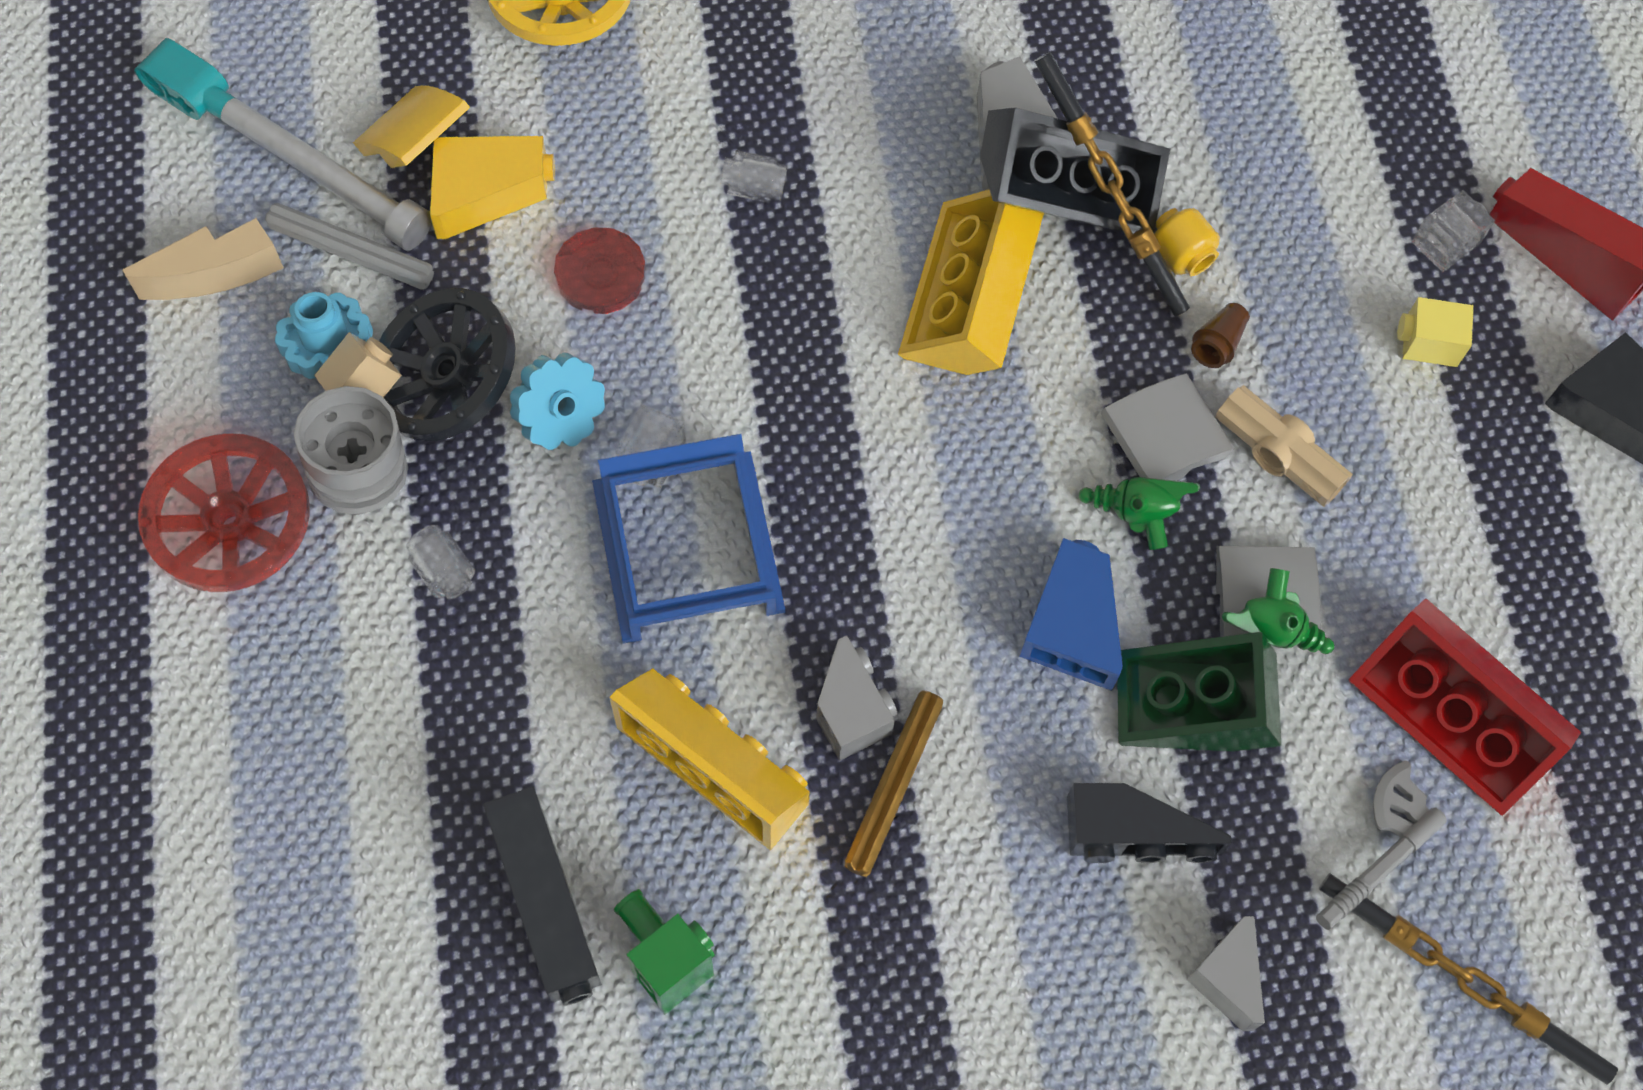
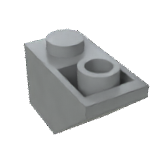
[816,635,897,761]

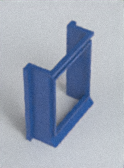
[592,434,785,644]

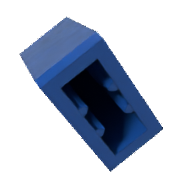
[1019,538,1123,691]

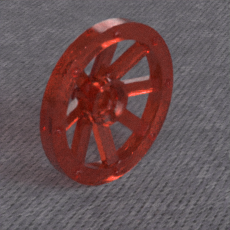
[138,434,310,592]

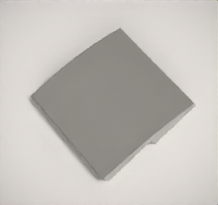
[1101,373,1235,481]
[1216,546,1321,637]

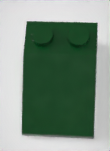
[1117,632,1282,751]

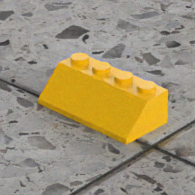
[898,189,1044,375]
[609,668,810,851]

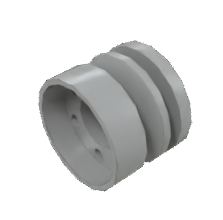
[293,386,408,515]

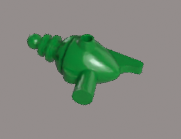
[1078,477,1200,550]
[1222,568,1335,654]

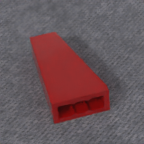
[1487,168,1643,321]

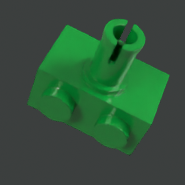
[614,889,715,1015]

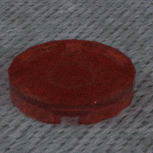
[554,227,646,314]

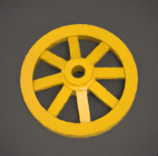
[487,0,630,46]

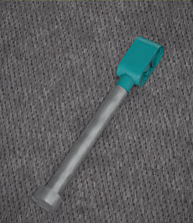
[134,38,432,251]

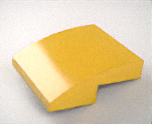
[353,85,470,168]

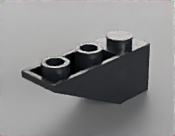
[1067,783,1232,863]

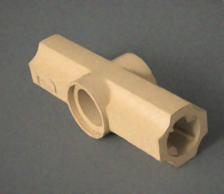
[1215,385,1353,507]

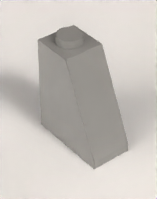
[977,56,1058,191]

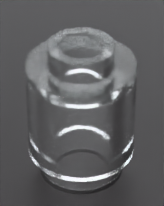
[720,150,788,203]
[406,525,475,599]

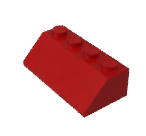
[1348,598,1581,816]

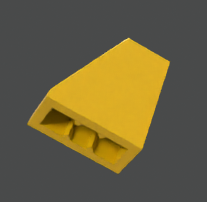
[430,136,555,239]

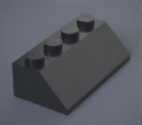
[980,108,1171,233]

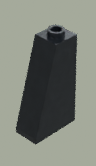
[1545,332,1643,464]
[483,786,602,1006]

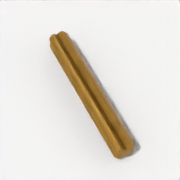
[845,690,943,877]

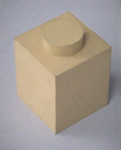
[314,332,402,398]

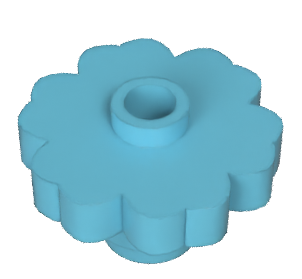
[275,292,373,379]
[510,352,605,450]

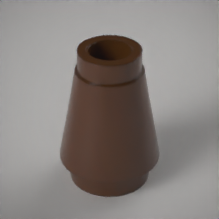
[1191,303,1250,368]

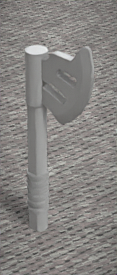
[1316,761,1447,930]

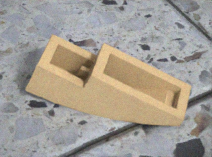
[122,218,284,300]

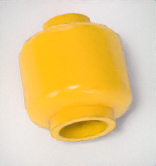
[1154,208,1220,276]

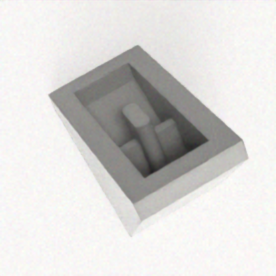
[1186,916,1265,1031]

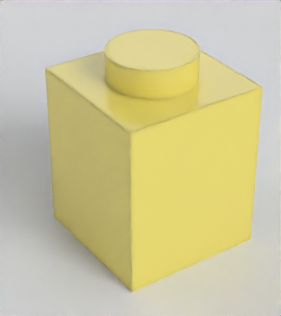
[1397,297,1473,367]

